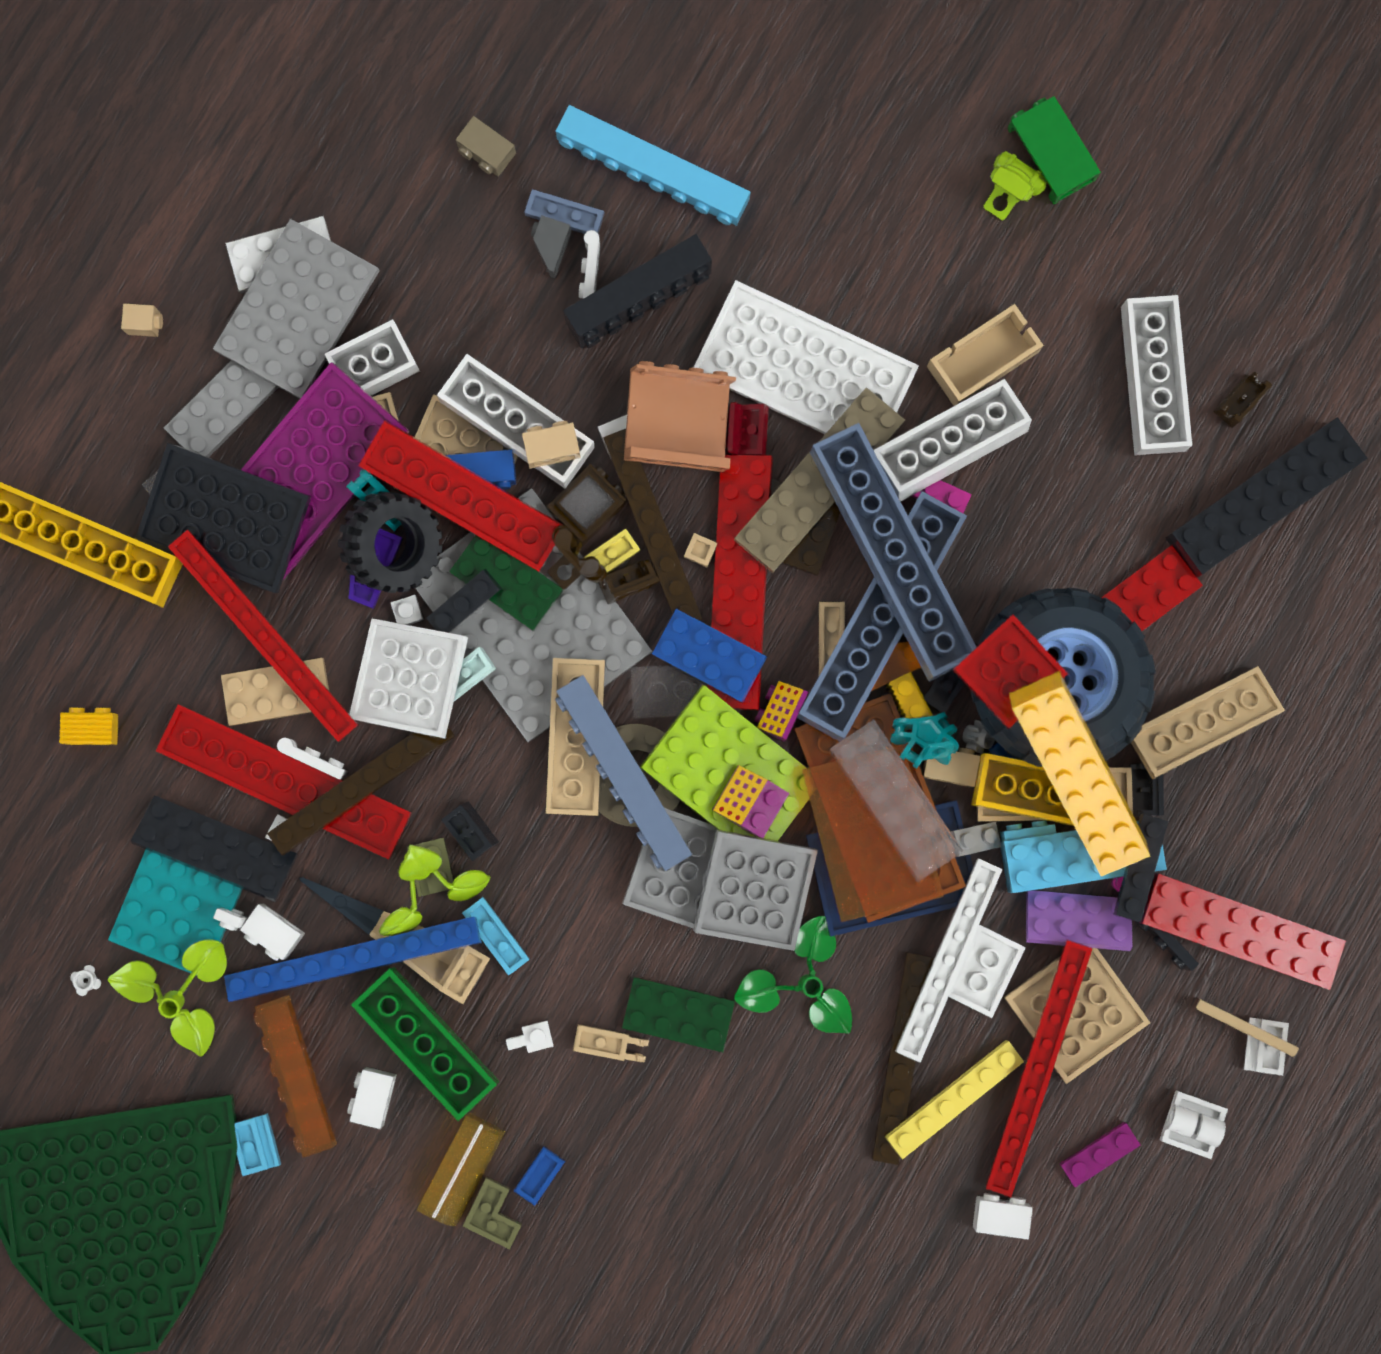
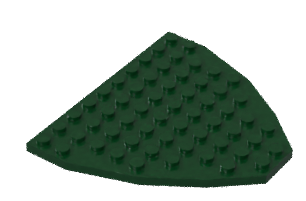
[0,1094,238,1354]

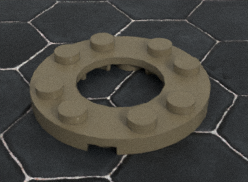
[598,724,680,827]

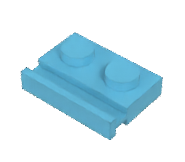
[234,1113,281,1176]

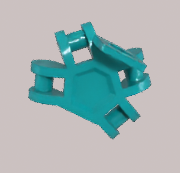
[890,712,959,769]

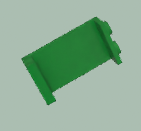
[1007,96,1101,205]

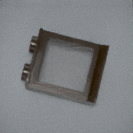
[546,464,627,546]

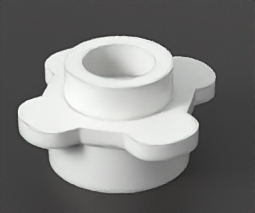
[70,965,101,996]

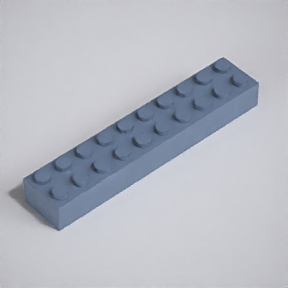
[810,423,977,681]
[797,491,967,743]

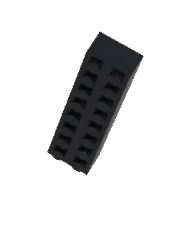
[1165,417,1368,577]

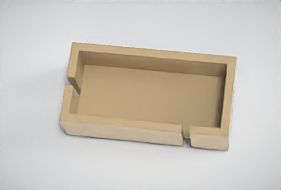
[927,304,1044,406]

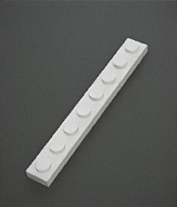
[895,859,1002,1062]

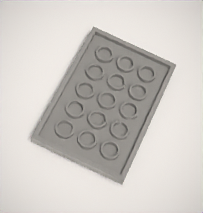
[213,219,380,399]

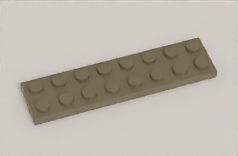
[734,387,905,573]

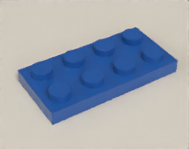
[652,609,767,703]

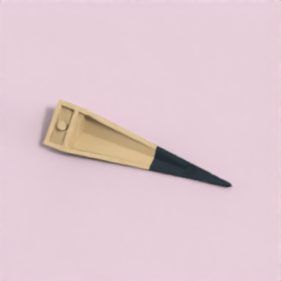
[299,877,490,1004]

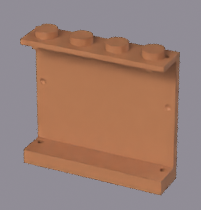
[624,361,736,472]

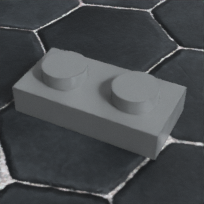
[948,822,1001,857]

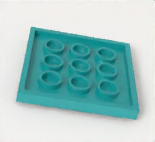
[108,850,243,976]

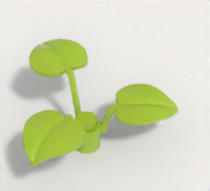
[379,845,491,936]
[108,939,227,1057]

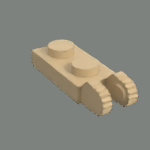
[573,1024,649,1062]

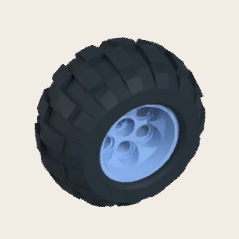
[971,587,1156,767]

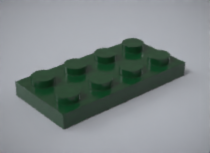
[449,535,563,632]
[622,977,735,1052]

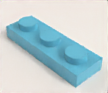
[462,897,530,975]

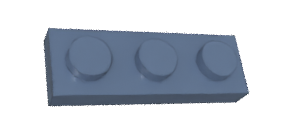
[524,189,604,234]

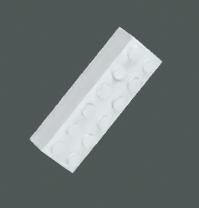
[1121,295,1192,455]
[437,354,595,488]
[874,379,1032,502]

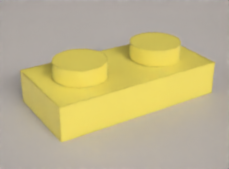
[584,529,640,573]

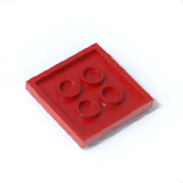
[953,615,1068,729]

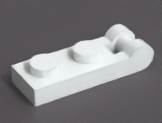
[579,230,600,298]
[277,738,349,780]

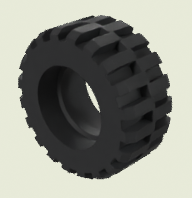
[338,492,443,593]

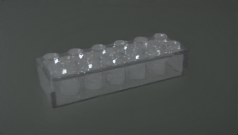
[830,720,964,883]

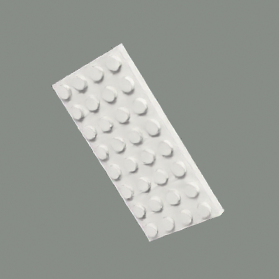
[693,280,919,434]

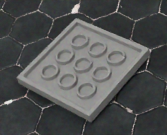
[622,808,721,938]
[693,830,818,951]

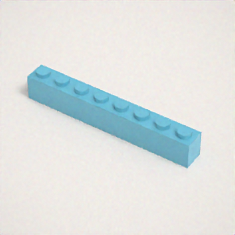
[556,105,750,226]

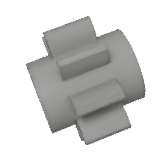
[963,720,995,754]

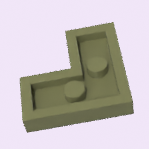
[463,1177,522,1250]

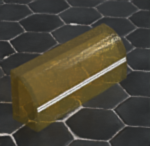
[417,1112,506,1226]

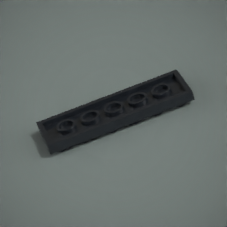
[131,795,297,902]

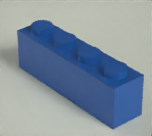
[445,450,517,490]

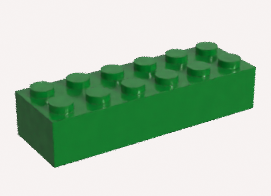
[351,967,500,1121]

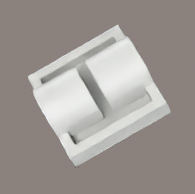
[1159,1090,1228,1159]

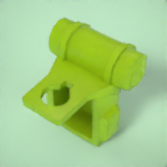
[984,151,1047,220]

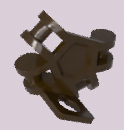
[547,525,607,590]

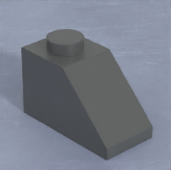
[531,215,571,279]

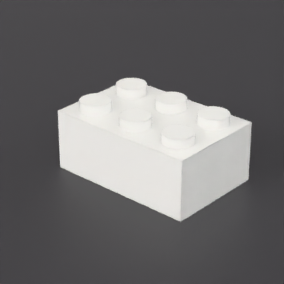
[325,320,420,396]

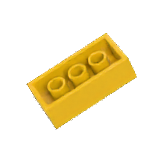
[971,753,1074,826]

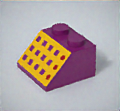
[754,681,808,742]
[712,765,789,839]

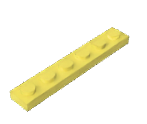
[885,1040,1024,1159]

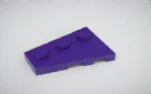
[349,529,403,609]

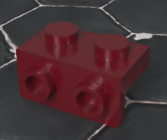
[726,402,769,455]

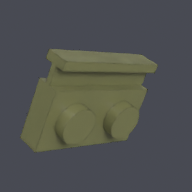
[407,838,454,897]

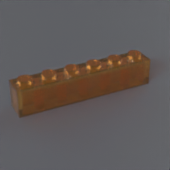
[253,995,337,1158]

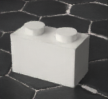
[240,903,305,961]
[347,1067,397,1129]
[973,1193,1033,1239]

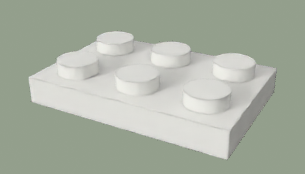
[948,925,1026,1018]

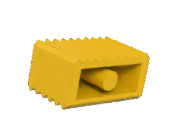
[886,672,933,730]
[59,708,118,745]

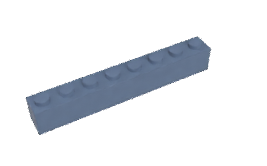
[555,675,692,871]

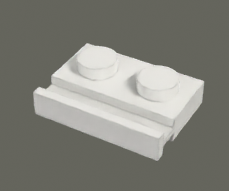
[1244,1017,1289,1076]

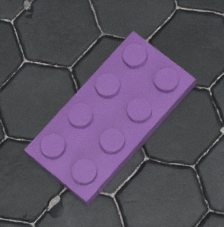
[1026,890,1132,951]

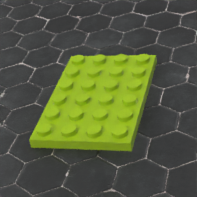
[640,685,816,841]

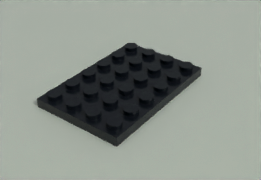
[135,443,312,593]

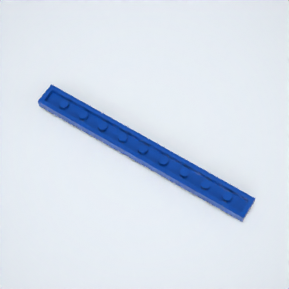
[224,917,481,1002]

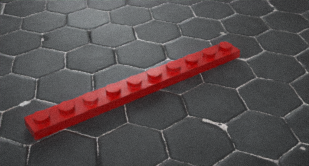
[168,530,359,742]
[986,939,1093,1197]

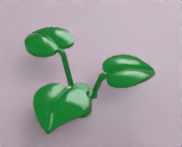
[734,916,852,1034]

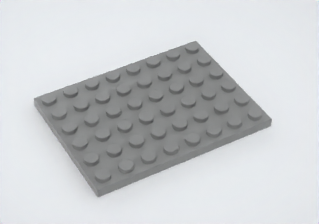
[416,488,652,743]

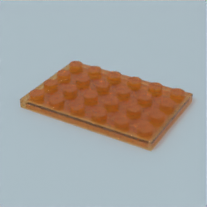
[802,745,944,922]

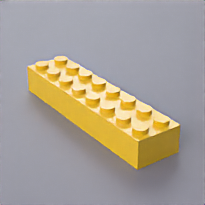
[0,482,182,608]
[1009,672,1150,876]

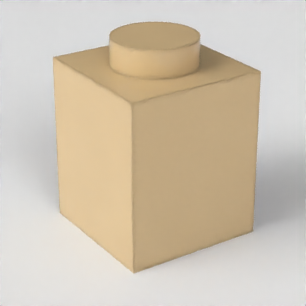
[121,304,163,337]

